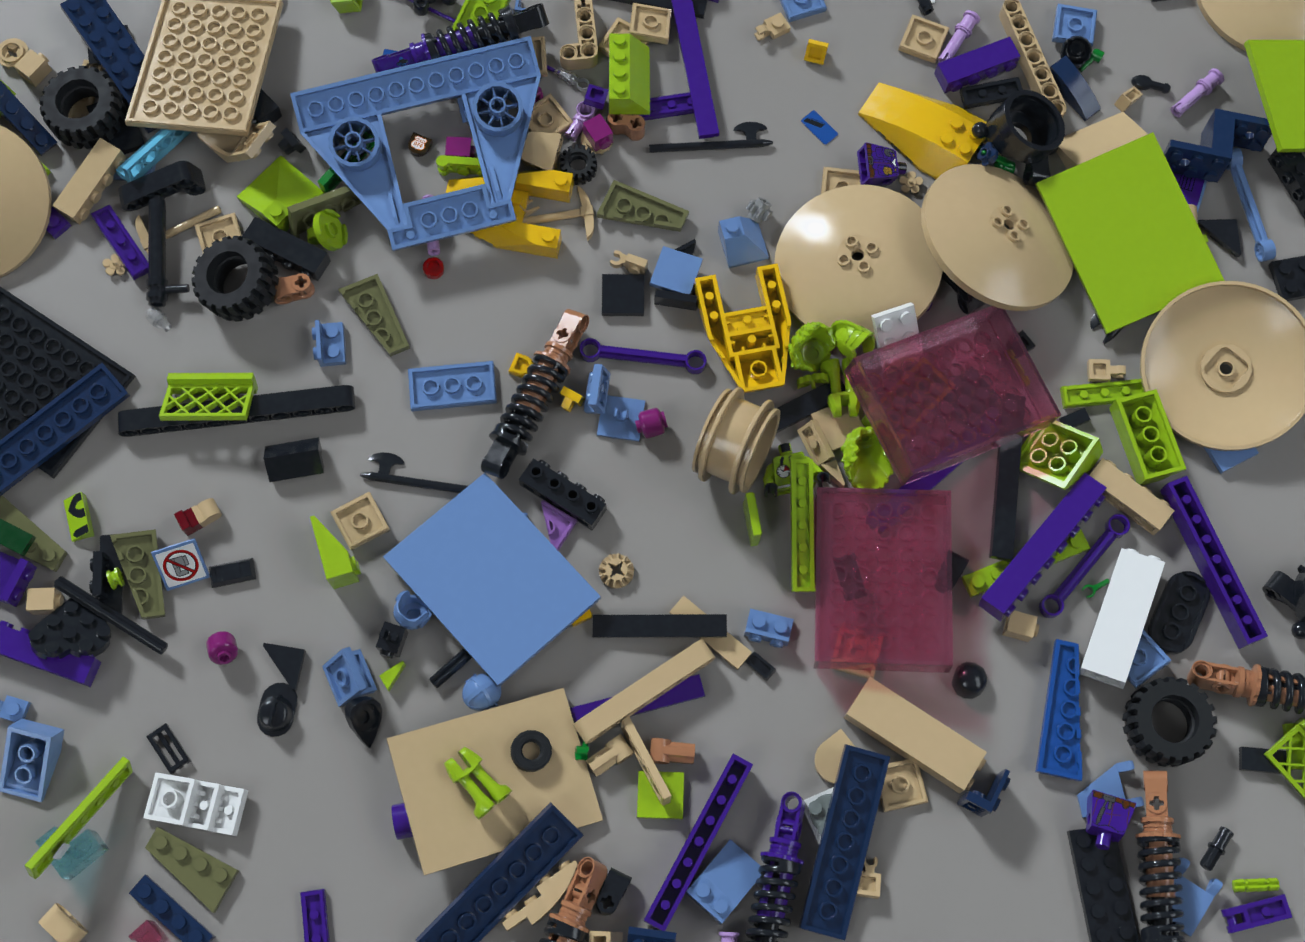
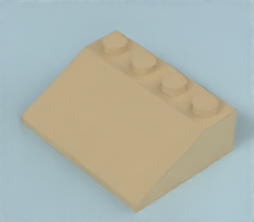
[1057,112,1147,169]

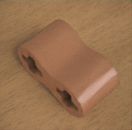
[607,113,645,141]

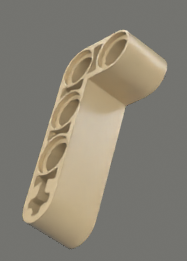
[560,0,598,70]

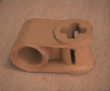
[274,273,315,304]

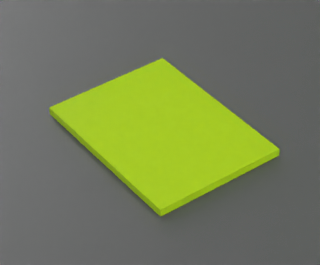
[1244,40,1305,153]
[1036,132,1225,334]

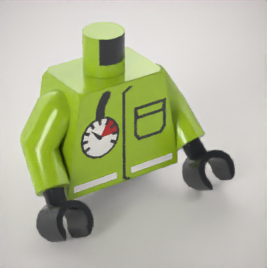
[763,443,831,498]

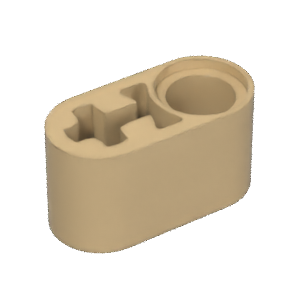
[38,903,88,942]

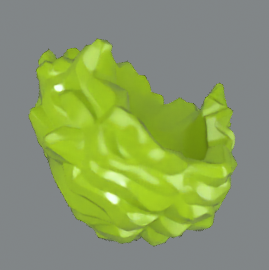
[788,322,836,372]
[841,426,896,496]

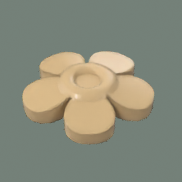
[899,171,923,194]
[103,254,125,276]

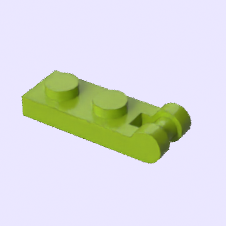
[436,155,483,176]

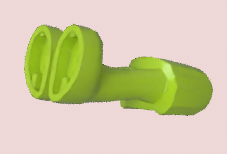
[820,358,861,418]
[444,747,512,820]

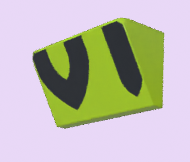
[63,492,95,542]

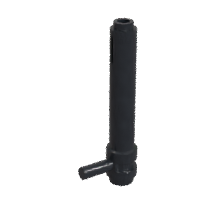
[146,195,190,307]

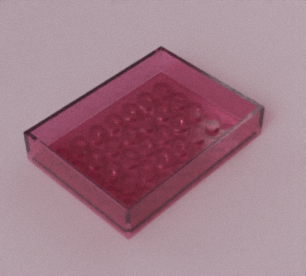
[844,306,1061,486]
[814,487,953,673]

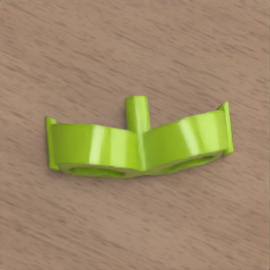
[797,373,829,389]

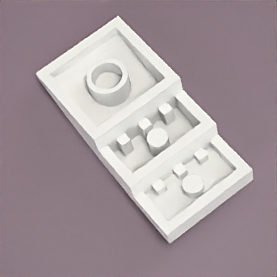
[143,773,249,837]

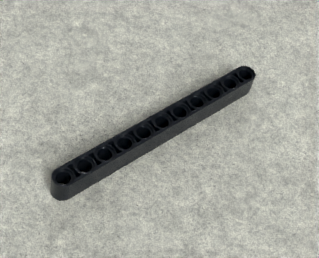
[118,385,355,437]

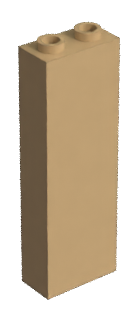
[844,677,987,794]

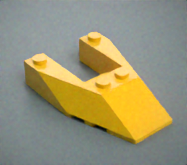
[446,170,574,259]
[694,263,791,393]

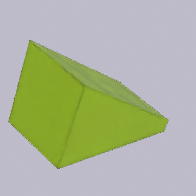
[379,661,406,692]

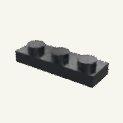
[959,77,1023,109]

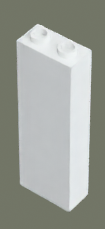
[1080,548,1165,689]

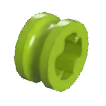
[106,567,125,590]

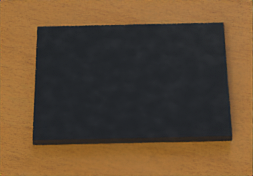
[0,286,136,479]

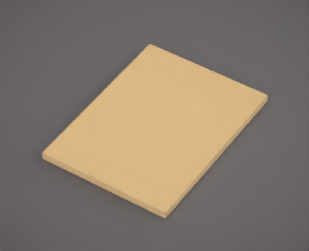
[125,0,283,136]
[386,688,603,876]

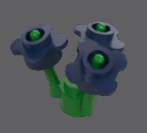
[975,141,1016,174]

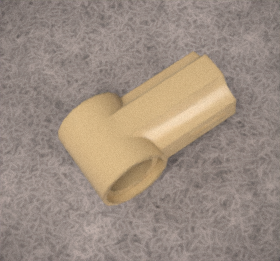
[585,734,634,777]

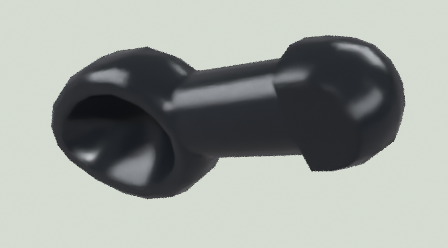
[1131,75,1171,94]

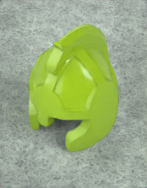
[831,320,875,365]

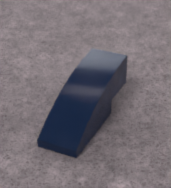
[1050,55,1101,121]

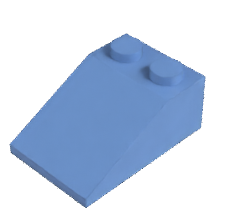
[0,718,65,802]
[685,839,761,924]

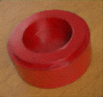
[423,257,444,279]

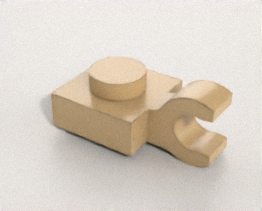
[754,12,791,41]
[610,250,648,276]
[1087,359,1126,382]

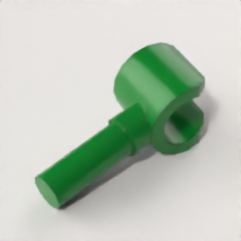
[1079,49,1104,72]
[1081,579,1110,599]
[575,741,589,760]

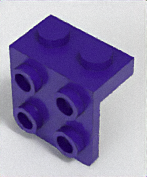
[0,551,37,607]

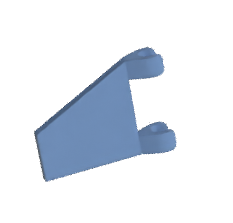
[1077,760,1144,818]
[1172,858,1223,937]

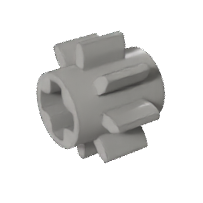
[746,197,773,223]

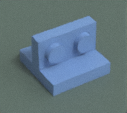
[322,647,377,707]

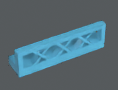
[116,129,191,183]

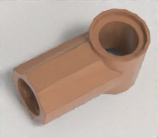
[650,738,695,764]

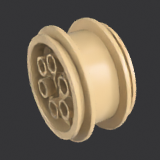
[692,387,780,495]

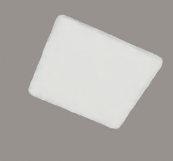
[52,843,71,860]

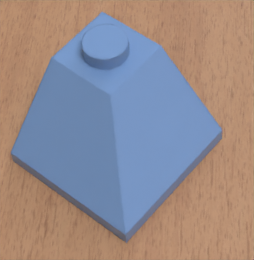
[718,216,769,268]

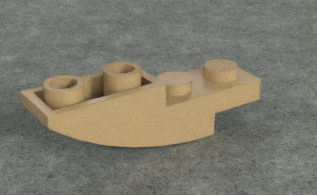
[502,860,578,932]

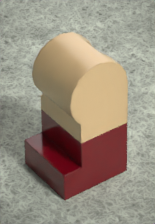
[174,498,222,536]

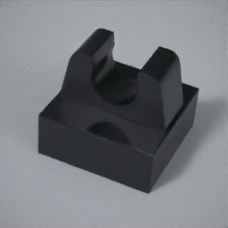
[278,127,306,155]

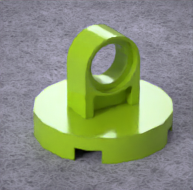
[307,209,348,251]

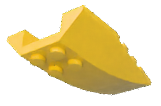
[858,82,987,179]

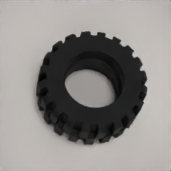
[39,66,127,149]
[192,236,279,322]
[1122,677,1217,767]

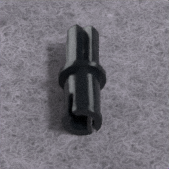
[1200,826,1234,871]

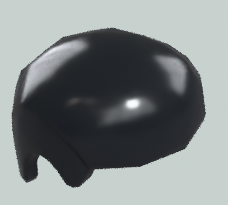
[1060,36,1092,68]
[952,662,987,699]

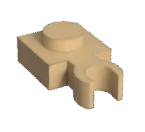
[856,857,881,899]

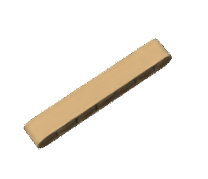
[999,0,1067,118]
[573,639,716,744]

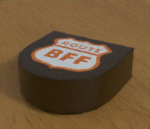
[408,132,433,157]

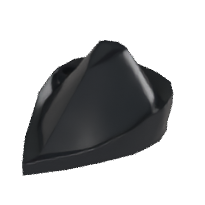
[345,696,382,749]

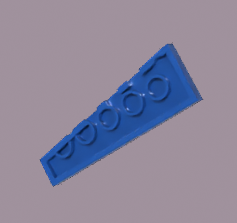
[1035,639,1082,782]

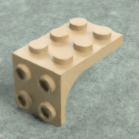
[197,121,276,163]

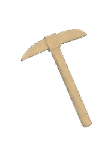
[523,186,594,241]
[135,206,221,253]

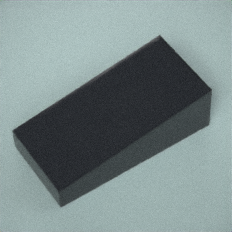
[1059,408,1091,428]
[745,651,776,681]

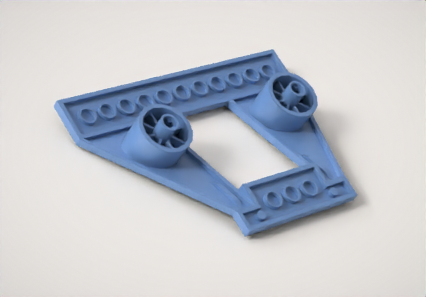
[290,36,541,251]

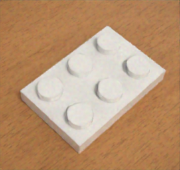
[871,302,924,375]

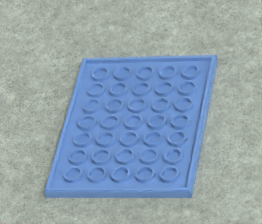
[383,473,601,687]

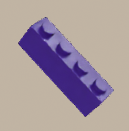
[934,37,1021,94]

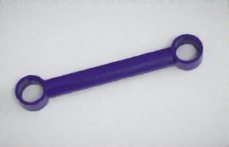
[579,338,707,374]
[1039,514,1130,618]

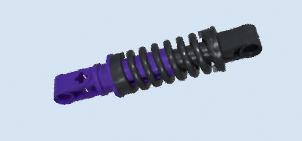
[371,3,549,73]
[745,792,805,942]

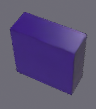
[583,84,609,110]

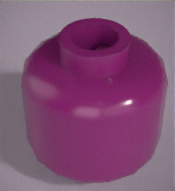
[635,408,668,438]
[206,631,238,665]

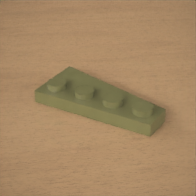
[597,180,689,232]
[287,186,362,238]
[338,274,410,357]
[0,495,68,572]
[110,529,166,620]
[145,827,239,913]

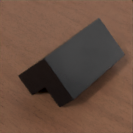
[263,437,324,482]

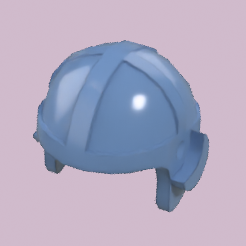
[393,590,432,630]
[462,673,501,711]

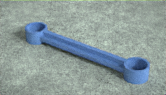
[1226,148,1276,262]

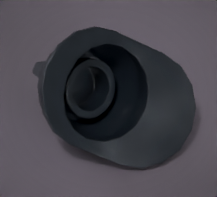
[257,683,298,737]

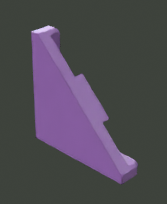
[541,500,577,551]

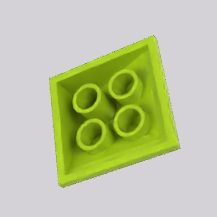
[237,155,325,232]
[1020,415,1103,490]

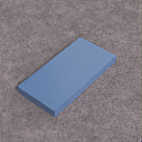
[408,361,497,411]

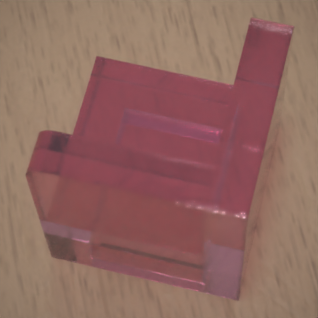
[128,920,169,942]

